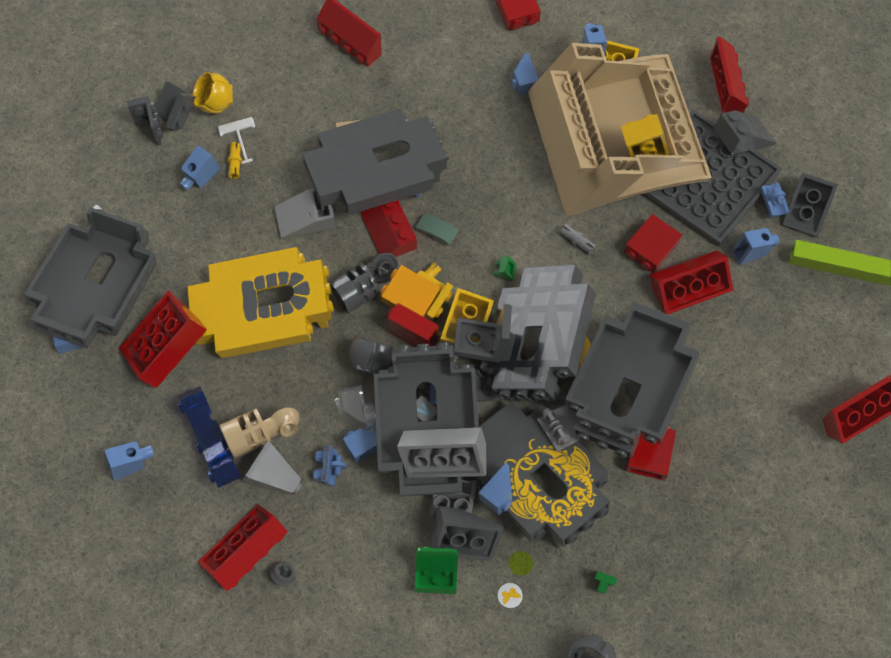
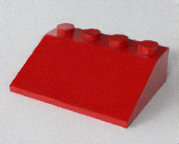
[119,290,207,388]

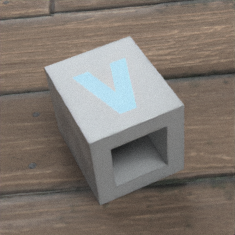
[416,395,438,422]

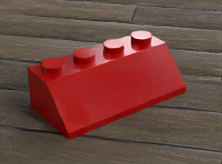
[317,0,382,67]
[710,37,749,113]
[360,200,417,257]
[650,250,733,315]
[823,375,891,444]
[198,504,288,592]

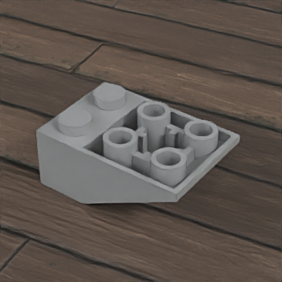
[275,188,336,239]

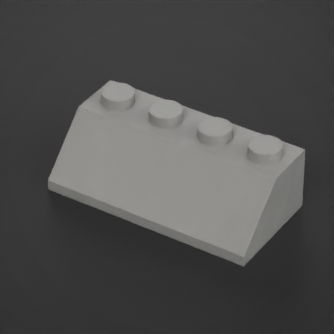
[397,428,486,478]

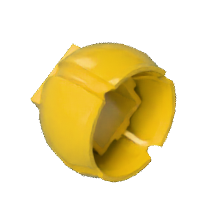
[192,72,233,114]

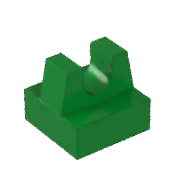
[493,255,517,281]
[594,571,617,594]

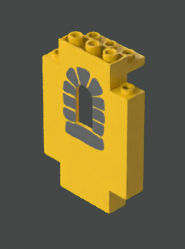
[188,247,334,359]

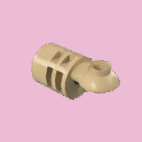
[220,408,300,459]

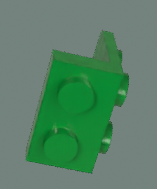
[415,547,458,594]

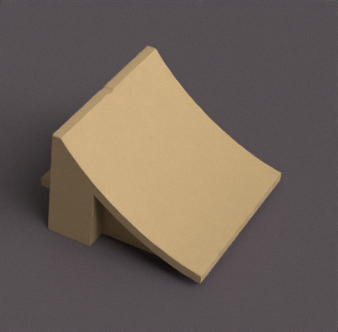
[528,43,712,216]

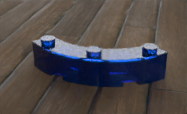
[177,386,241,488]

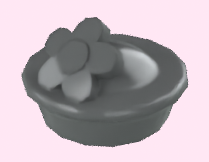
[270,563,295,586]

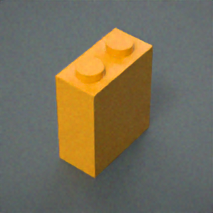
[380,265,441,317]

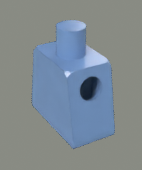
[582,23,607,54]
[179,145,221,191]
[731,228,779,265]
[104,441,154,481]

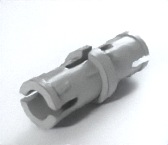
[560,224,596,254]

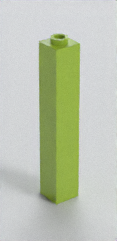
[789,240,891,286]

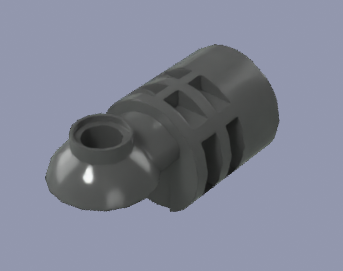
[329,253,398,314]

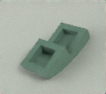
[415,213,459,245]

